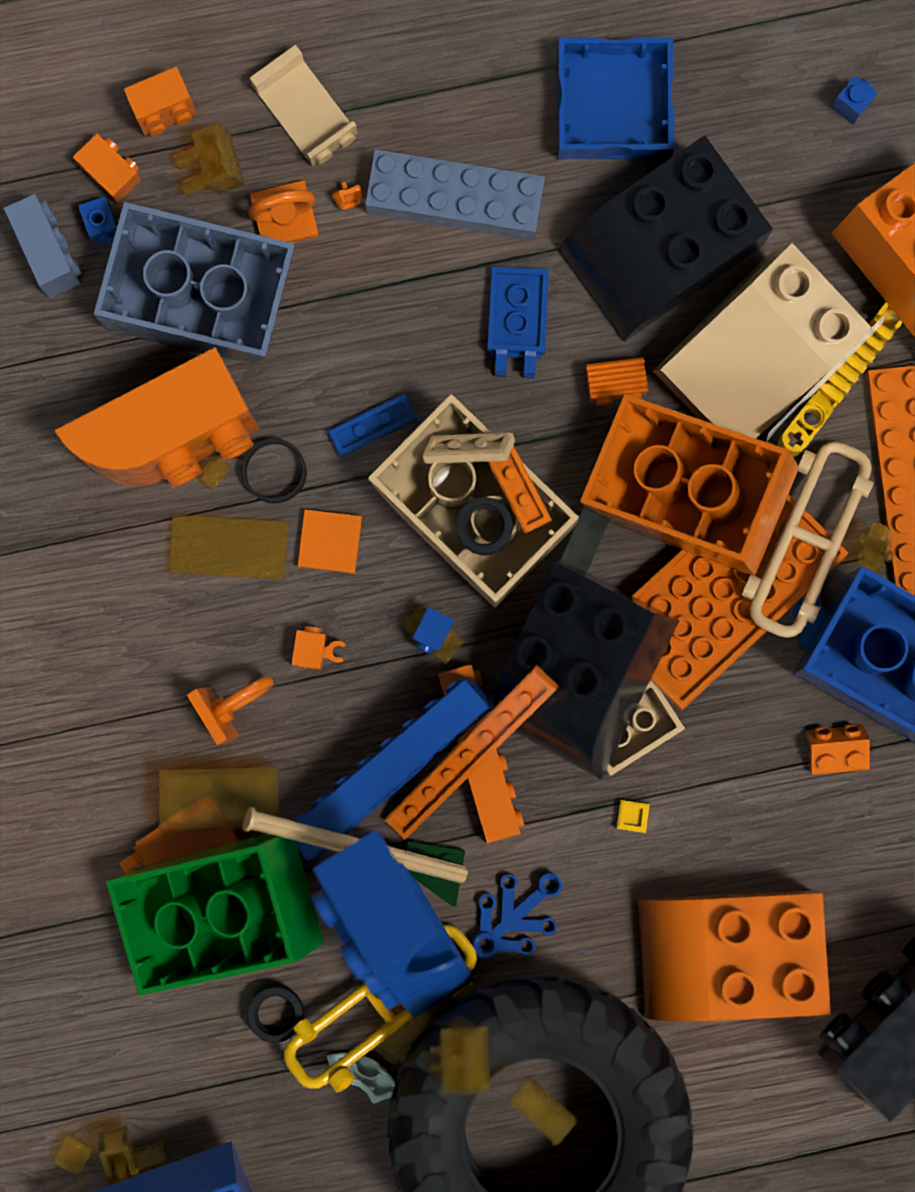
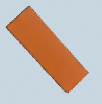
[487,445,552,534]

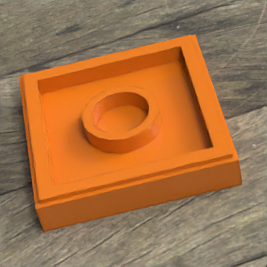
[297,510,362,574]

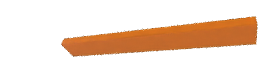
[384,666,559,840]

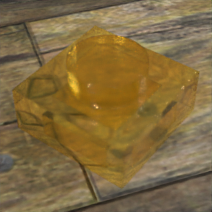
[201,458,231,490]
[53,1134,94,1176]

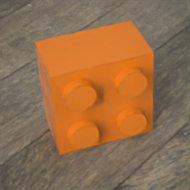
[124,66,197,137]

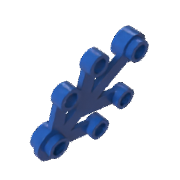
[471,873,562,959]

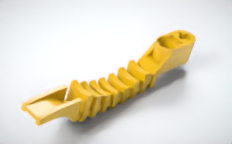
[777,302,903,457]

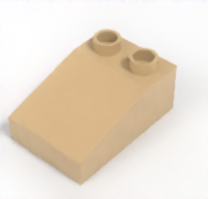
[653,243,872,439]

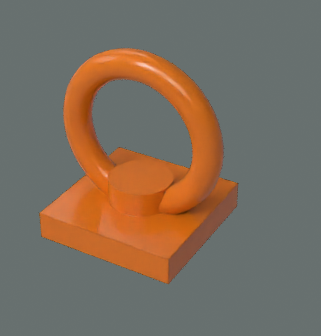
[248,180,319,243]
[187,676,274,745]

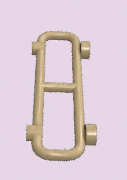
[741,441,874,638]

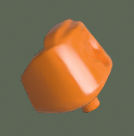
[332,182,363,210]

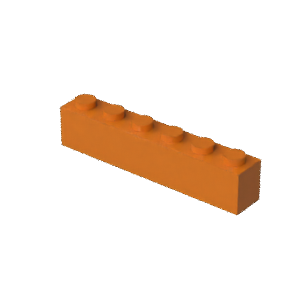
[438,664,525,844]

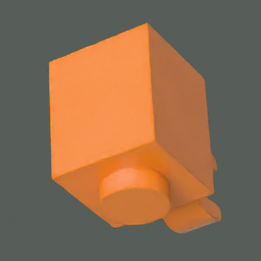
[291,626,346,671]

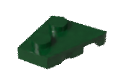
[406,841,465,907]

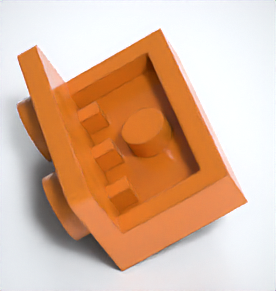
[806,724,870,775]

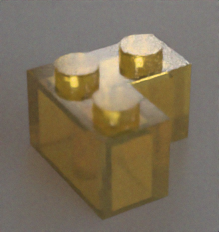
[98,1125,170,1185]

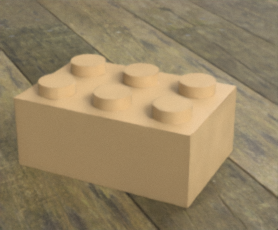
[605,681,685,776]

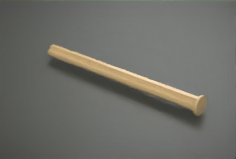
[243,807,468,883]

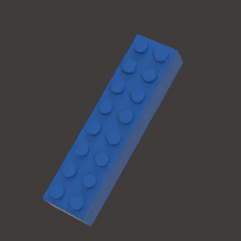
[292,679,495,861]

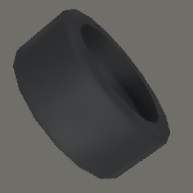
[455,497,513,556]
[247,985,304,1043]

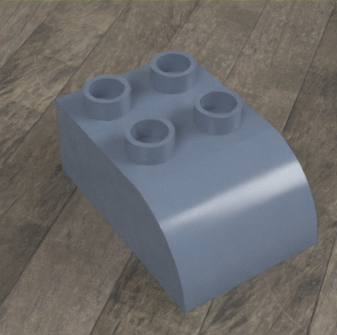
[94,202,295,362]

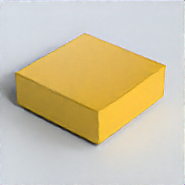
[616,800,650,833]

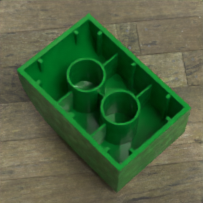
[106,834,324,996]

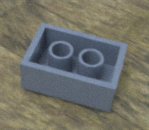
[4,194,82,298]

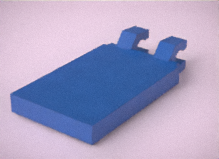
[487,266,549,379]

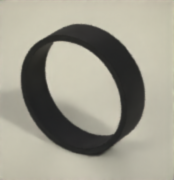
[242,438,307,504]

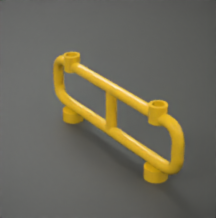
[284,925,477,1092]

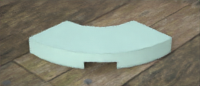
[327,1052,395,1104]

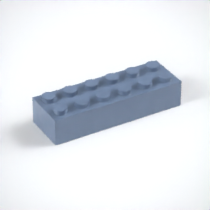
[365,149,545,241]

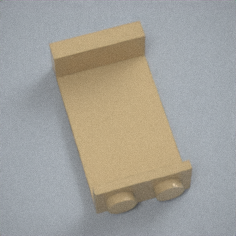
[250,45,358,166]

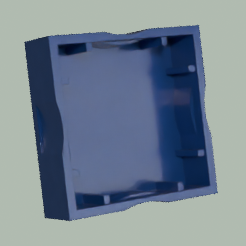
[557,37,674,159]

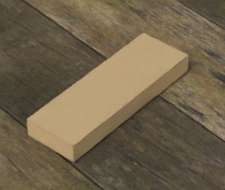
[423,432,515,464]

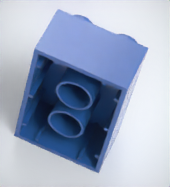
[794,566,915,742]

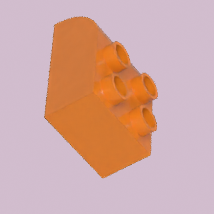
[831,163,915,337]
[55,347,259,488]
[580,394,799,576]
[637,890,831,1022]

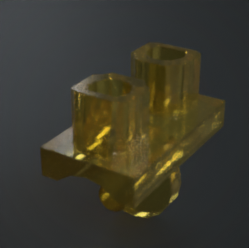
[858,522,894,573]

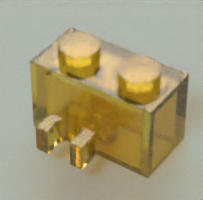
[430,1026,490,1095]

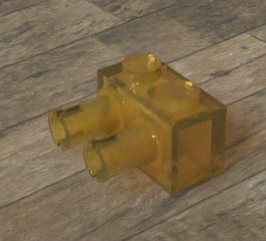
[173,123,245,196]

